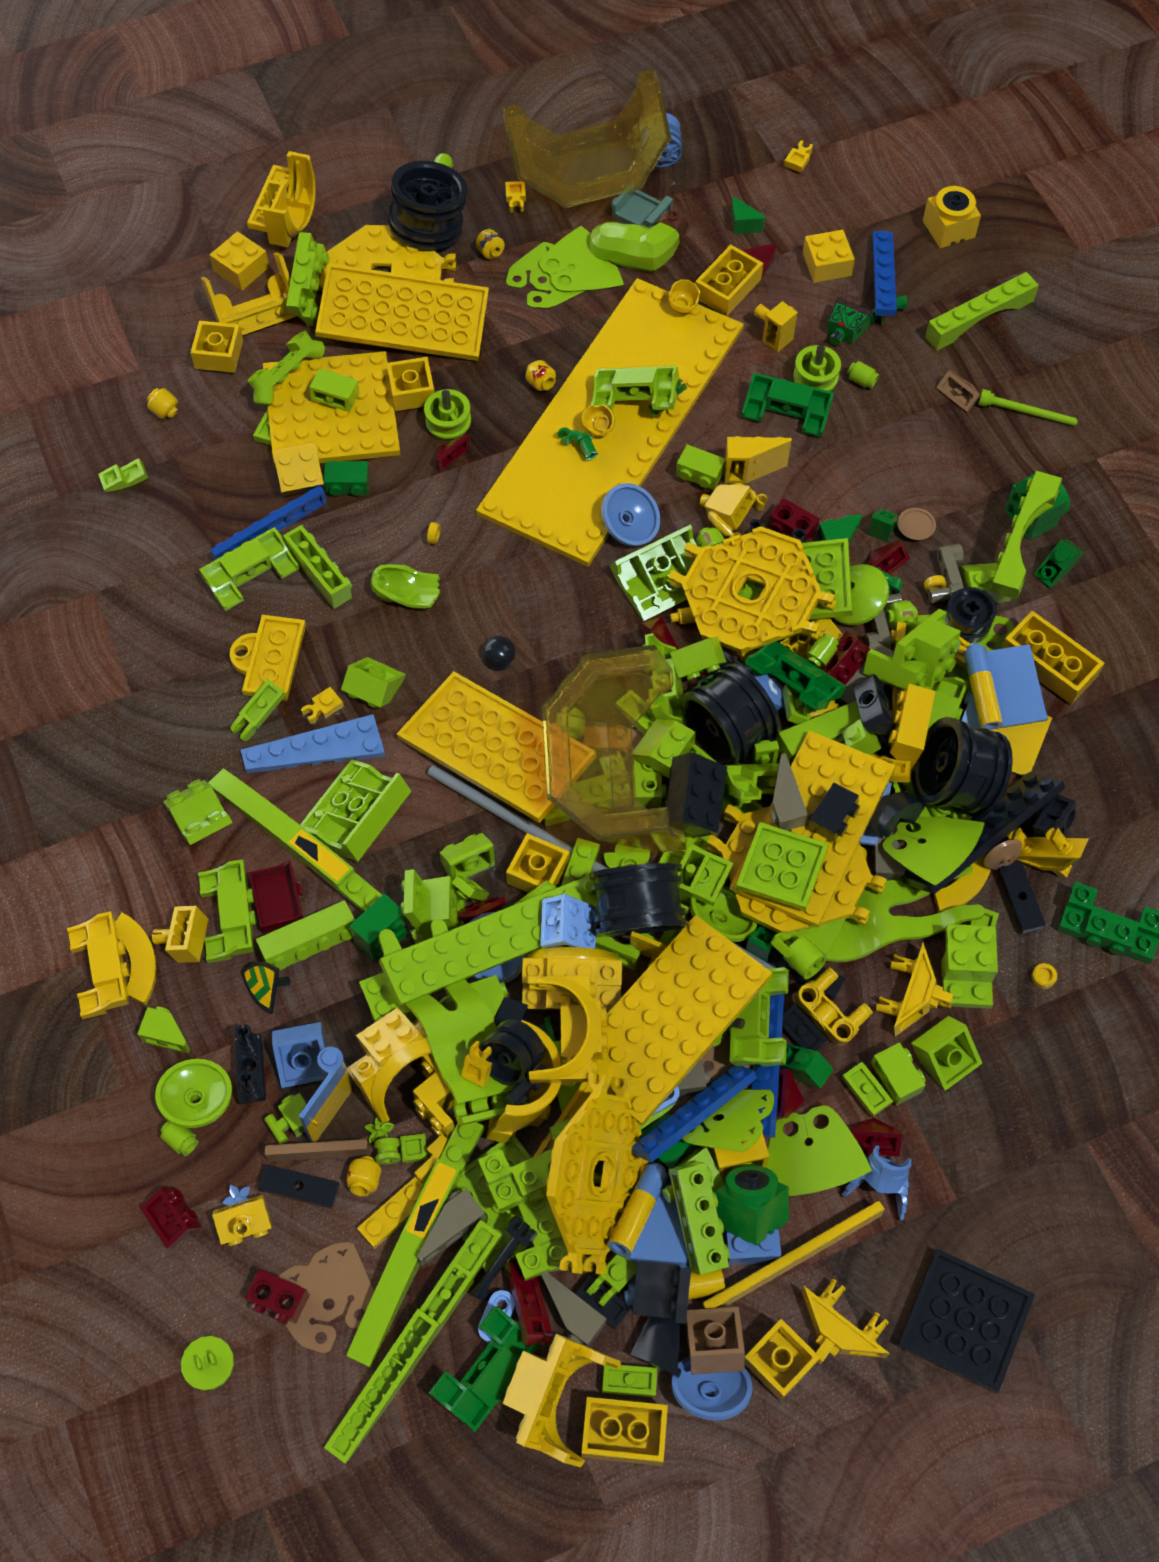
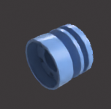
[640,113,682,167]

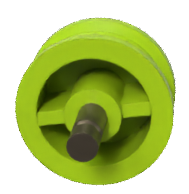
[793,345,841,391]
[424,389,471,440]

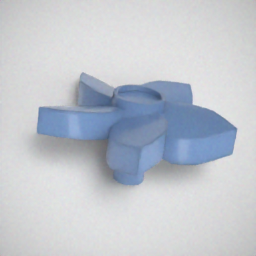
[222,1185,250,1206]

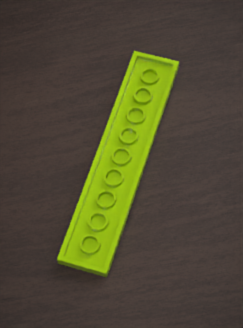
[379,875,598,1006]

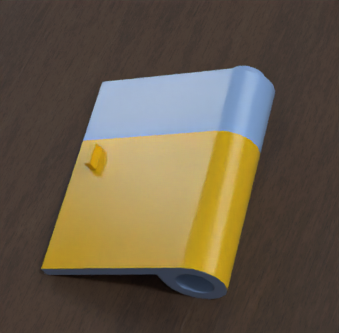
[962,691,1052,776]

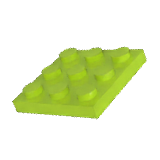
[736,822,829,911]

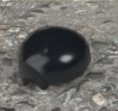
[482,636,516,671]

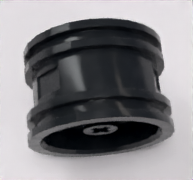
[387,161,468,250]
[680,663,781,765]
[912,717,1013,818]
[590,863,688,937]

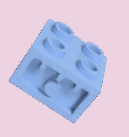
[540,894,597,949]

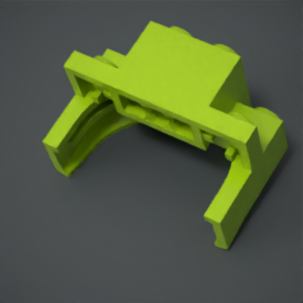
[863,609,961,689]

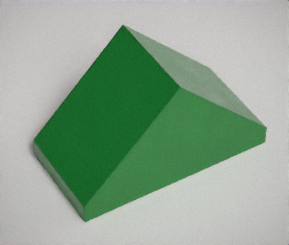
[731,197,765,234]
[868,508,899,542]
[746,925,777,962]

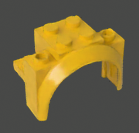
[247,151,316,247]
[522,947,622,1011]
[528,975,608,1086]
[347,1007,431,1123]
[502,1334,621,1467]

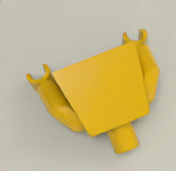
[700,483,768,538]

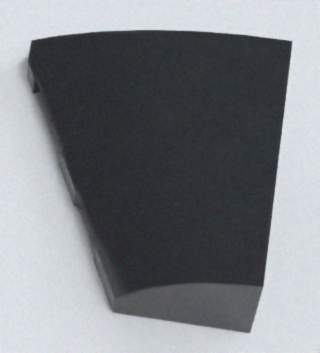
[630,1316,684,1378]

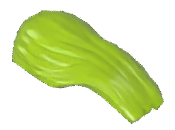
[370,564,440,608]

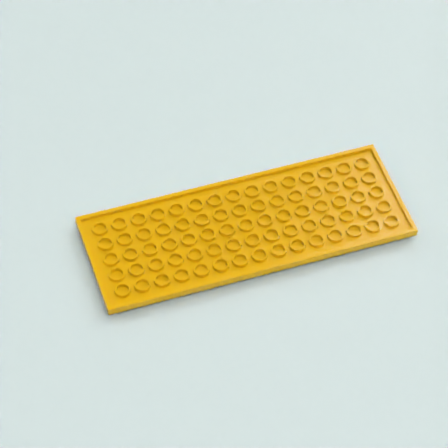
[476,278,744,567]

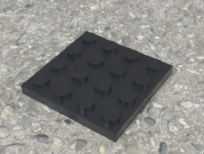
[898,1249,1035,1394]

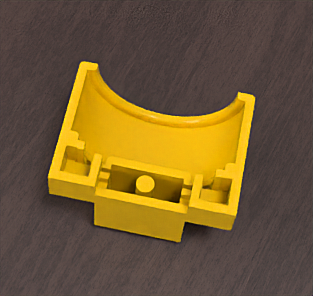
[486,1020,562,1143]

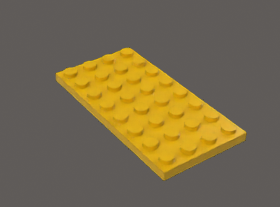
[315,263,489,361]
[397,671,596,823]
[730,730,896,928]
[597,915,773,1126]

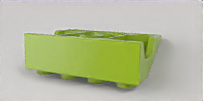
[609,524,697,621]
[300,759,412,862]

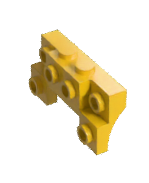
[67,911,130,1019]

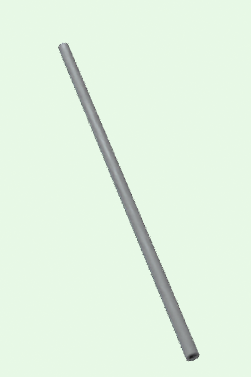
[428,765,791,981]

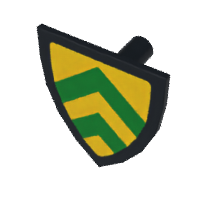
[241,961,290,1014]

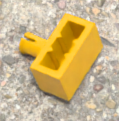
[754,301,798,353]
[152,906,209,963]
[212,1194,272,1246]

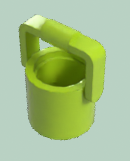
[771,931,827,979]

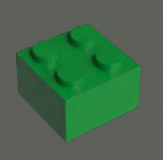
[349,893,408,962]

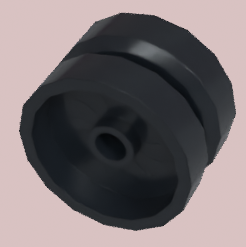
[945,587,997,644]
[479,1019,544,1086]

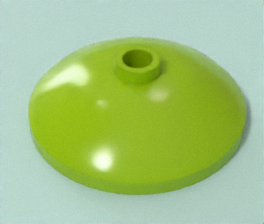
[833,564,889,625]
[690,886,757,942]
[155,1059,232,1128]

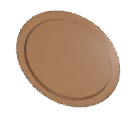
[897,508,936,540]
[984,840,1022,870]

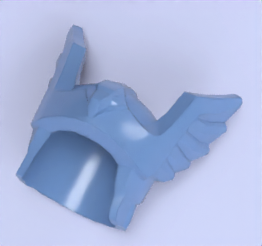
[841,1146,912,1221]

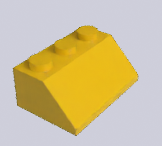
[889,684,936,769]

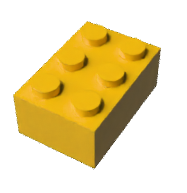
[695,244,763,316]
[581,1397,668,1466]

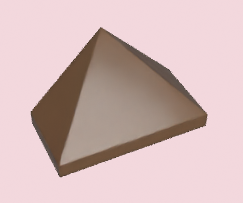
[936,370,981,412]

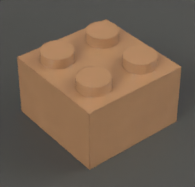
[686,1307,745,1375]

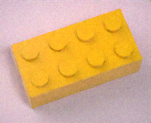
[1001,611,1105,705]

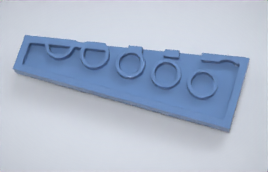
[241,714,385,773]

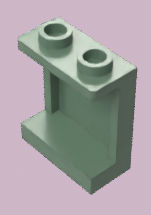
[611,180,673,228]

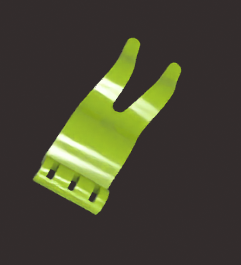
[784,864,985,969]
[379,919,530,1126]

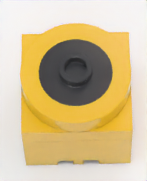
[923,186,981,248]

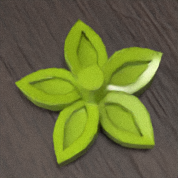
[364,1117,395,1144]

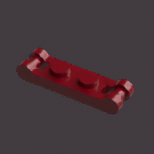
[505,1262,553,1346]

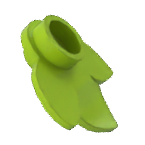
[604,838,650,868]

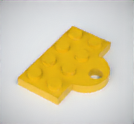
[230,615,306,701]

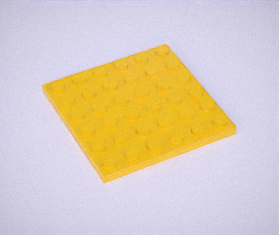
[263,351,400,468]

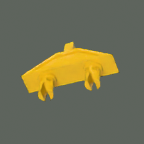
[1007,827,1089,878]
[876,943,953,1037]
[801,1279,890,1364]

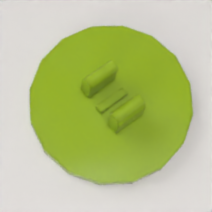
[181,1336,234,1391]

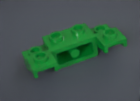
[741,373,834,437]
[745,641,847,711]
[1057,881,1159,965]
[429,1306,541,1432]

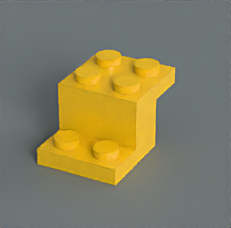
[413,1054,455,1141]

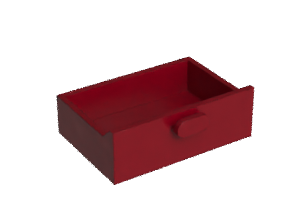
[249,860,304,934]

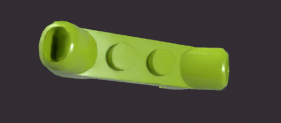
[248,331,325,405]

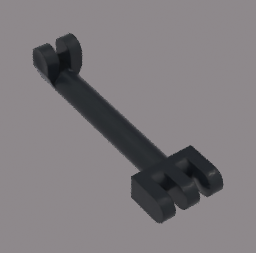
[471,1216,538,1301]

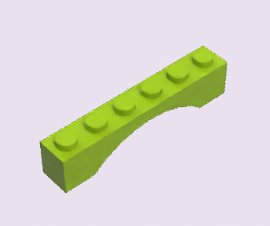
[925,272,1039,351]
[989,471,1062,600]

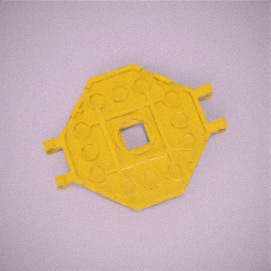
[318,225,456,293]
[668,526,837,654]
[707,804,887,933]
[546,1073,648,1275]

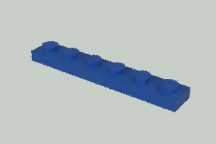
[872,231,897,316]
[210,485,327,561]
[752,994,784,1139]
[632,1066,757,1163]

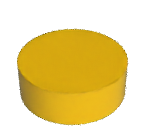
[427,522,441,545]
[923,575,947,593]
[1031,963,1057,989]

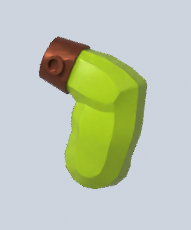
[589,210,689,273]

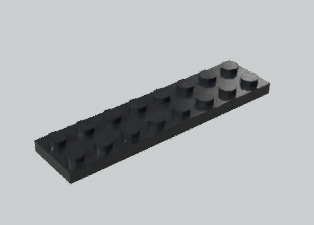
[901,772,1065,894]

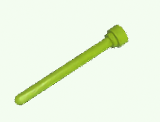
[978,389,1078,426]

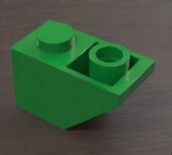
[817,514,862,546]
[1034,539,1085,588]
[780,1044,834,1089]

